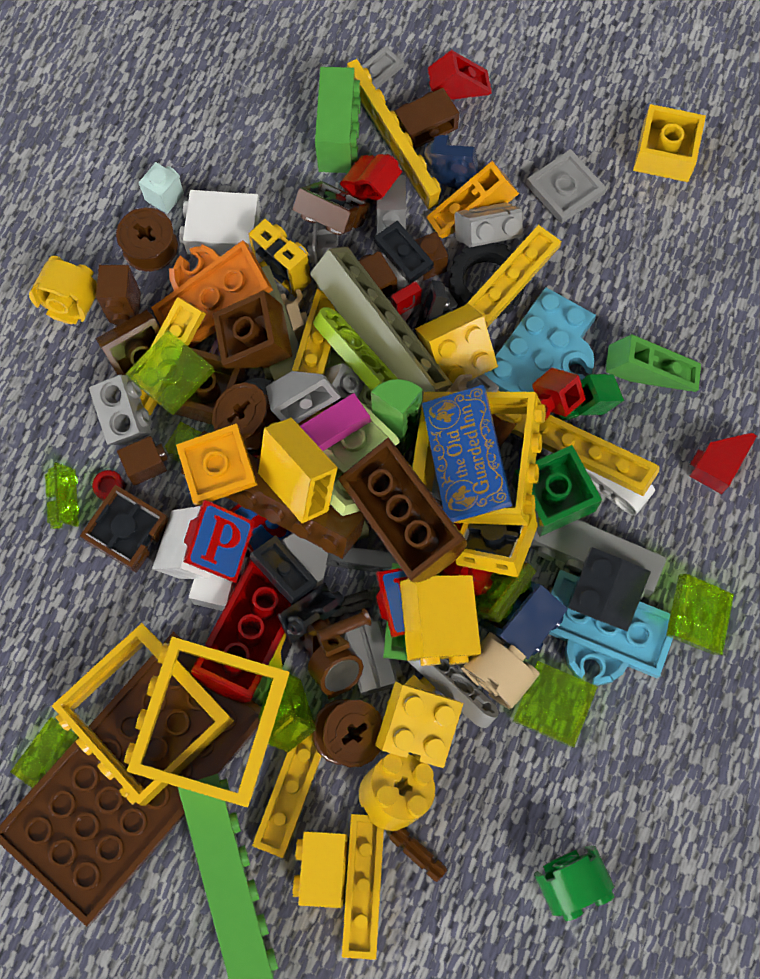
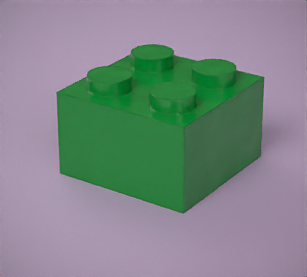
[511,445,602,537]

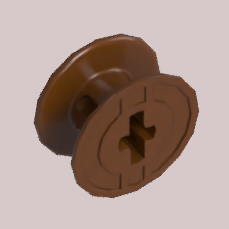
[116,207,178,272]
[212,382,280,452]
[312,699,383,767]

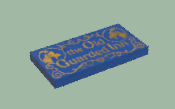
[422,385,512,522]

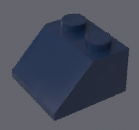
[478,576,568,660]

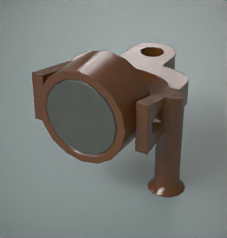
[299,608,372,700]

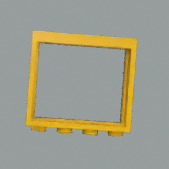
[412,392,546,526]
[52,623,234,806]
[124,637,290,808]

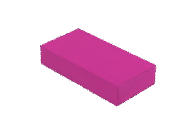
[300,393,372,451]

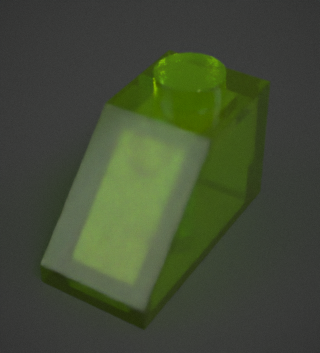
[259,674,316,752]

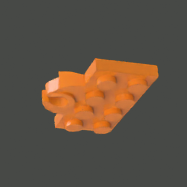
[151,240,273,348]

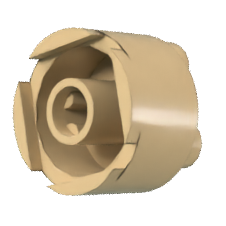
[461,632,540,709]

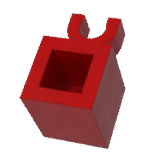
[532,367,586,420]

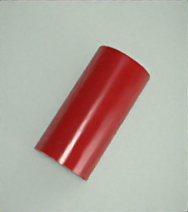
[191,559,301,702]

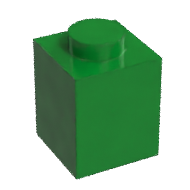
[577,374,624,415]

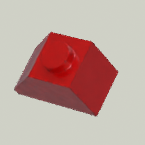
[428,50,492,100]
[689,433,757,494]

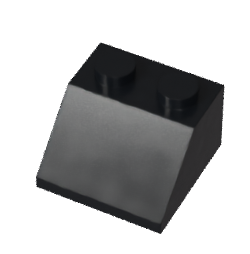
[567,547,651,631]

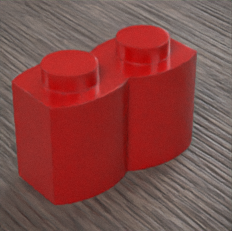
[340,154,403,200]

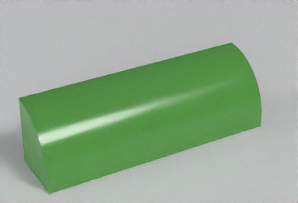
[371,379,423,455]

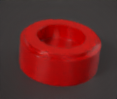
[92,470,125,501]

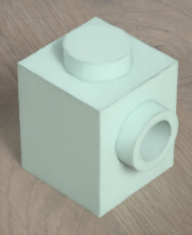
[138,162,184,214]

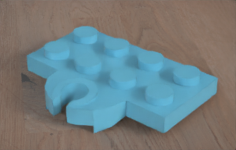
[484,287,596,392]
[549,570,680,686]

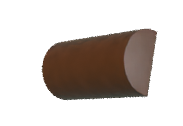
[337,437,467,583]

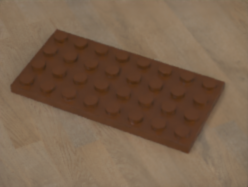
[0,631,263,927]

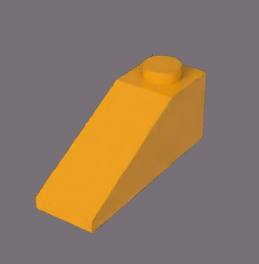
[426,161,519,239]

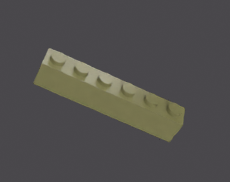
[310,247,453,408]

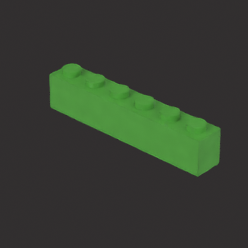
[178,774,279,979]

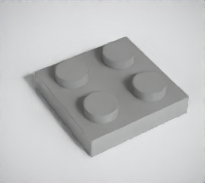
[526,149,607,224]

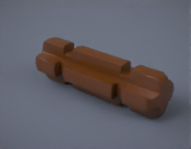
[389,828,447,882]

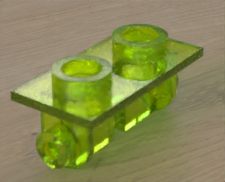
[45,462,79,529]

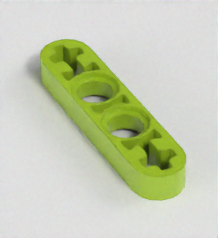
[313,307,398,391]

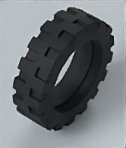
[449,242,526,319]

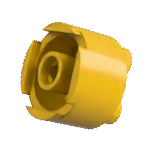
[29,256,97,324]
[359,753,435,831]

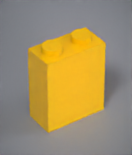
[258,417,338,523]
[400,575,481,666]

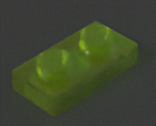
[10,717,78,788]

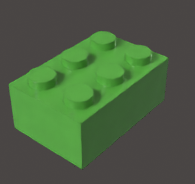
[315,67,361,173]

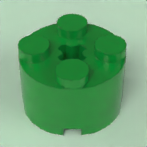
[534,845,615,922]

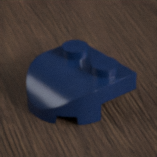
[424,135,480,189]

